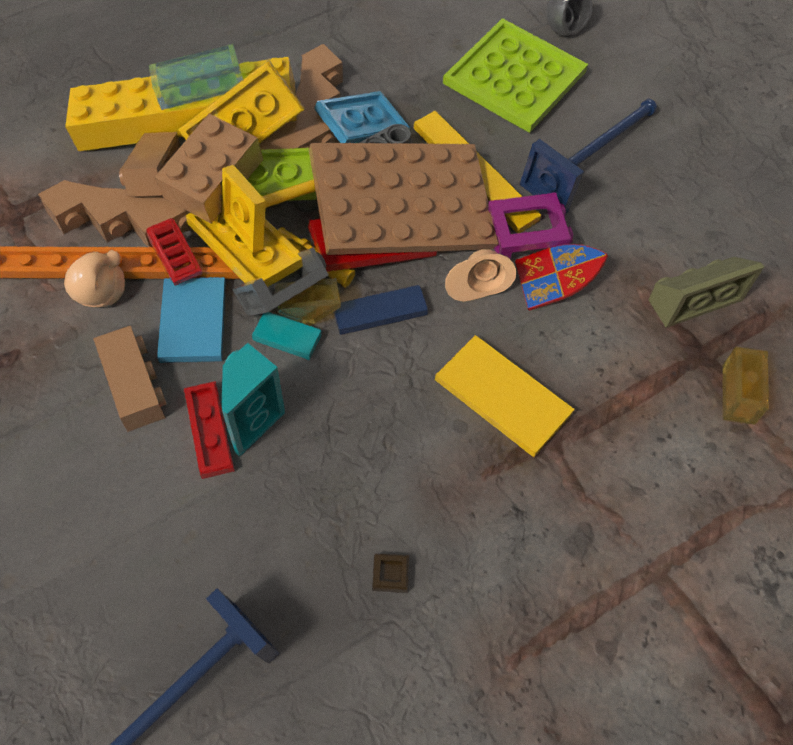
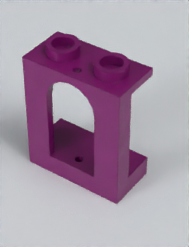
[488,193,573,260]

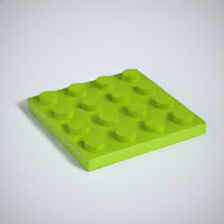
[443,18,588,133]

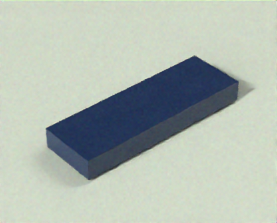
[332,285,428,335]

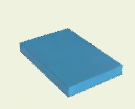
[314,91,410,143]
[157,277,226,363]

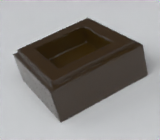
[372,553,409,593]

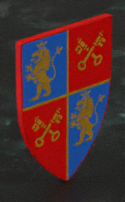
[515,244,608,311]

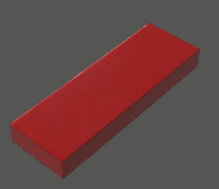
[184,381,235,479]

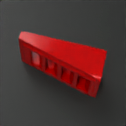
[146,218,203,286]

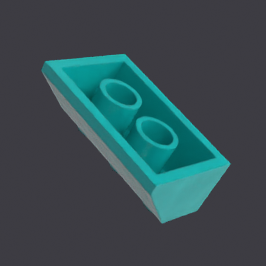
[222,343,285,457]

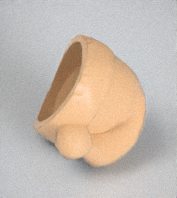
[64,250,125,307]

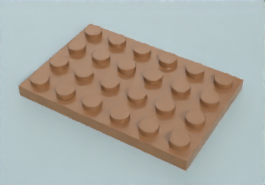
[308,143,498,255]

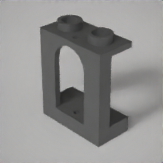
[232,247,329,316]

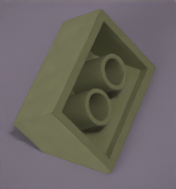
[648,257,764,328]

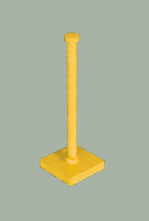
[222,165,316,252]

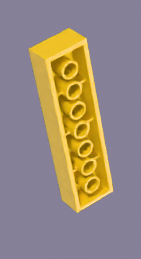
[65,57,297,152]

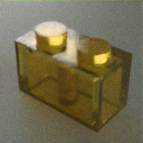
[723,346,769,425]

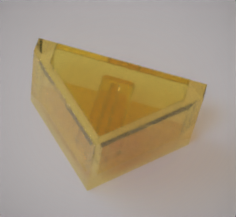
[275,278,341,326]

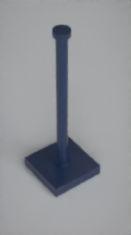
[520,99,657,213]
[110,588,280,745]

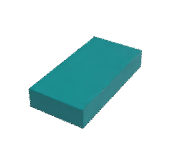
[252,312,322,360]

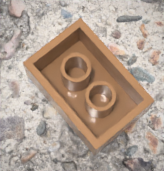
[154,114,263,224]

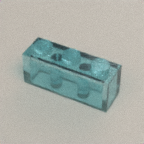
[149,44,243,110]

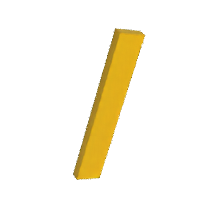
[414,111,541,233]

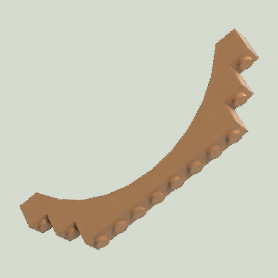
[38,44,343,247]

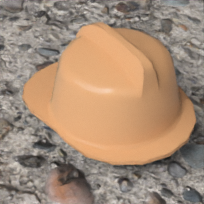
[445,249,516,302]

